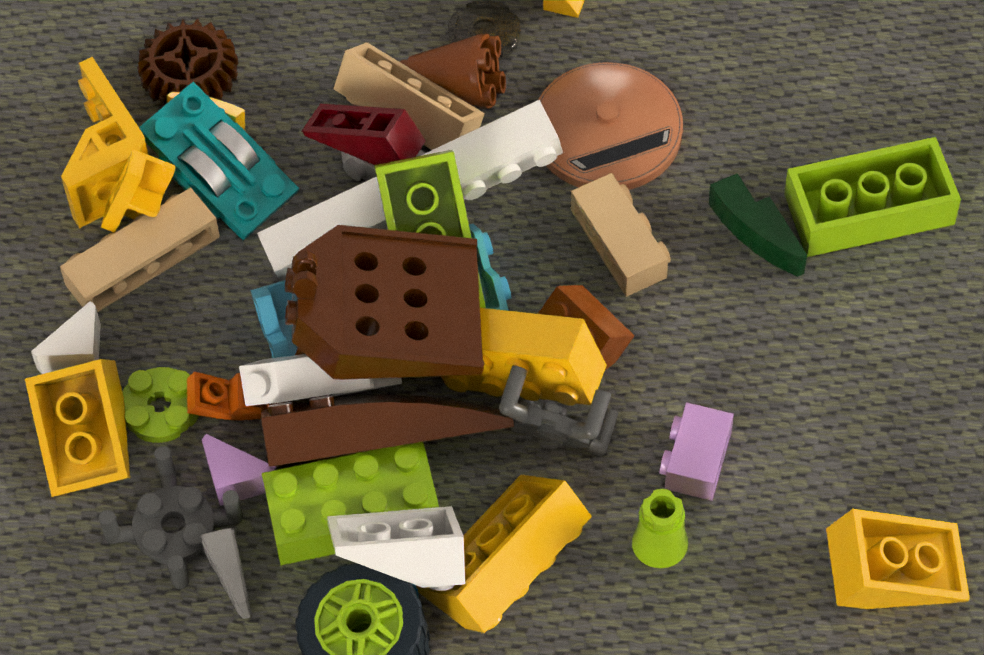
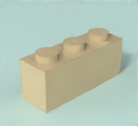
[571,173,671,297]

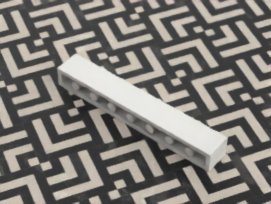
[257,100,563,281]

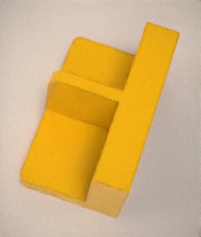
[101,149,175,233]

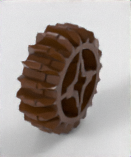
[137,18,239,106]

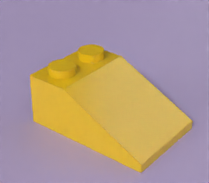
[25,359,130,497]
[826,509,970,609]

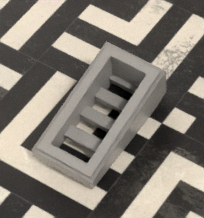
[201,528,252,619]

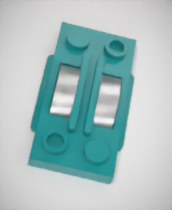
[139,82,300,240]

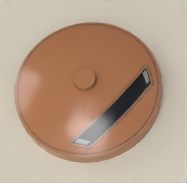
[538,62,683,190]

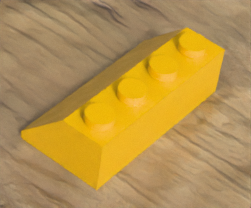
[416,475,592,633]

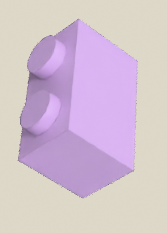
[659,402,734,501]

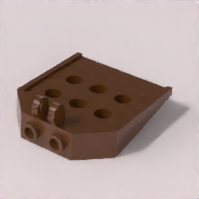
[285,225,484,380]

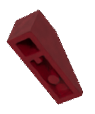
[301,103,426,165]

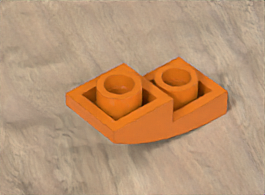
[187,371,269,421]

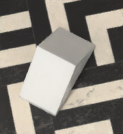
[31,301,101,374]

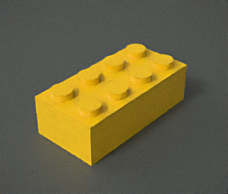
[441,308,607,406]

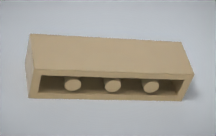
[334,42,485,150]
[60,187,220,312]

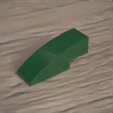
[708,173,807,277]

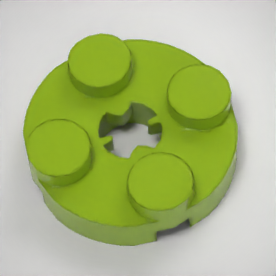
[122,367,199,443]

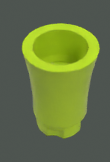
[632,489,688,568]

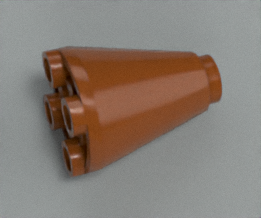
[400,33,506,109]

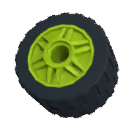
[295,563,430,655]

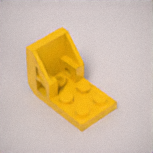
[61,57,149,228]

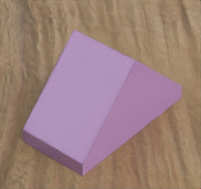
[202,434,277,506]

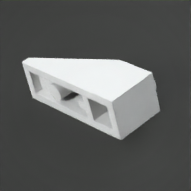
[239,354,375,406]

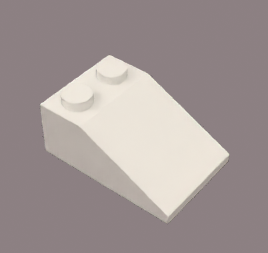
[327,506,465,591]

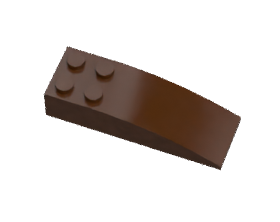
[261,394,514,467]

